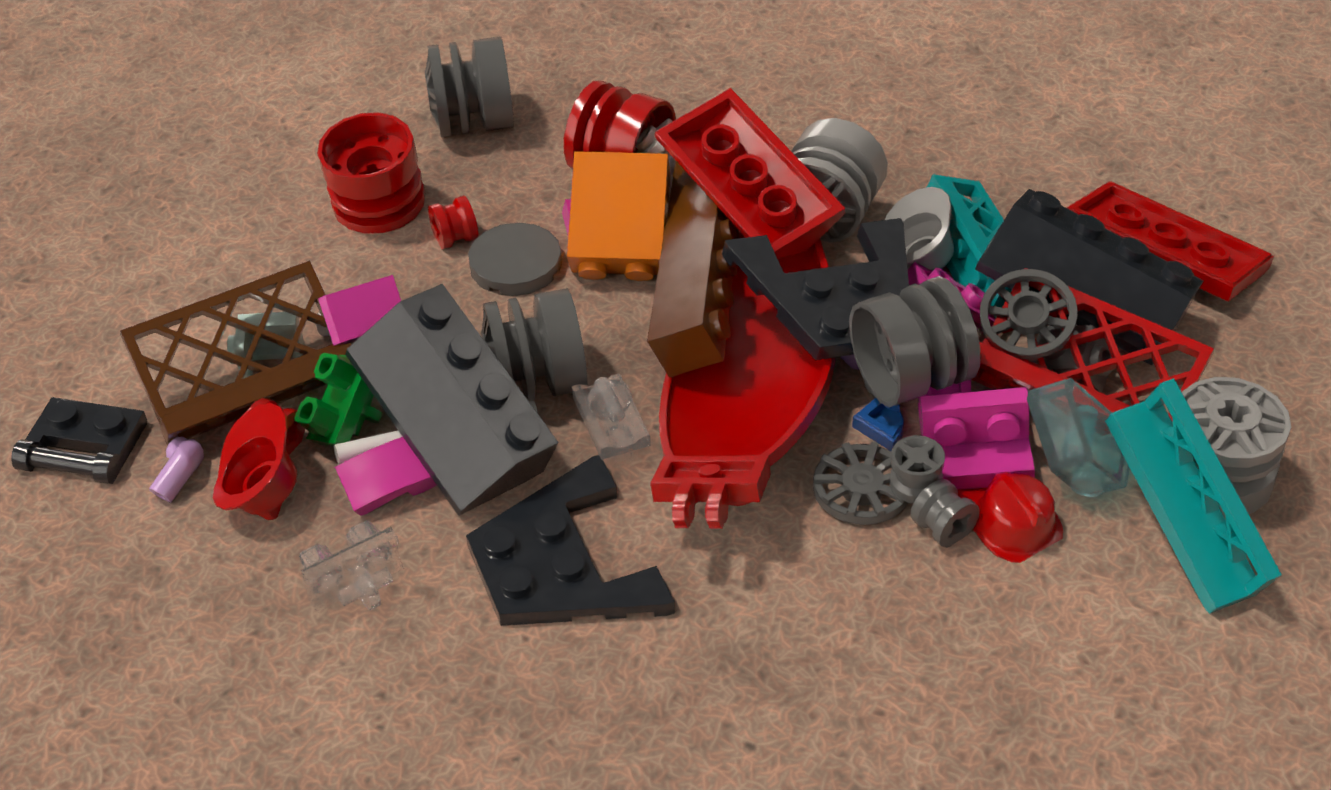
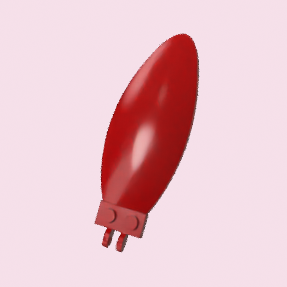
[650,232,836,529]

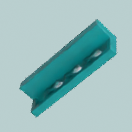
[926,174,1012,319]
[1105,378,1282,614]

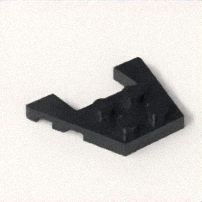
[722,218,909,360]
[466,454,675,626]

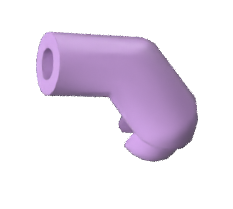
[149,437,204,503]

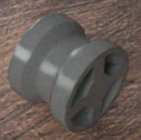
[889,435,945,503]
[910,479,980,548]

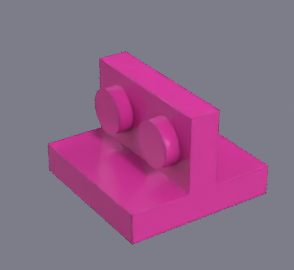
[918,387,1035,489]

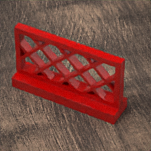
[971,268,1214,446]

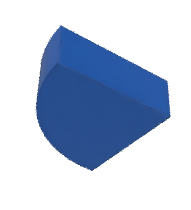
[852,398,904,452]

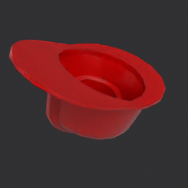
[213,403,298,520]
[957,472,1063,563]

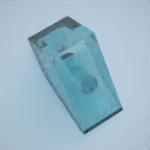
[1027,378,1130,497]

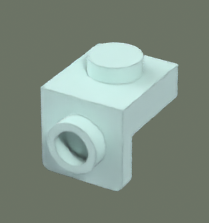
[227,312,304,378]

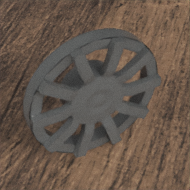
[980,269,1077,361]
[813,442,908,525]

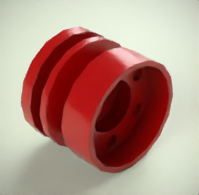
[564,80,676,169]
[317,112,426,234]

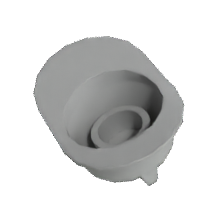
[885,187,954,271]

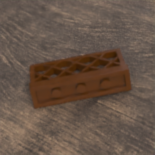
[120,260,352,446]

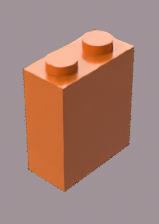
[567,152,671,281]

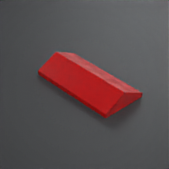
[655,88,846,259]

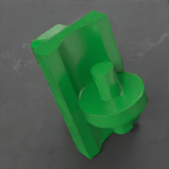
[294,353,383,446]

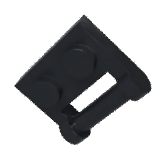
[11,397,148,484]

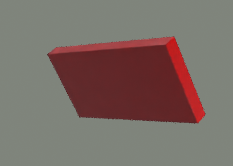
[1066,181,1274,302]

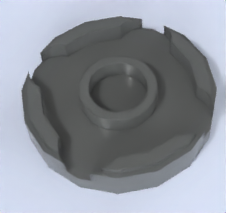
[468,222,562,296]

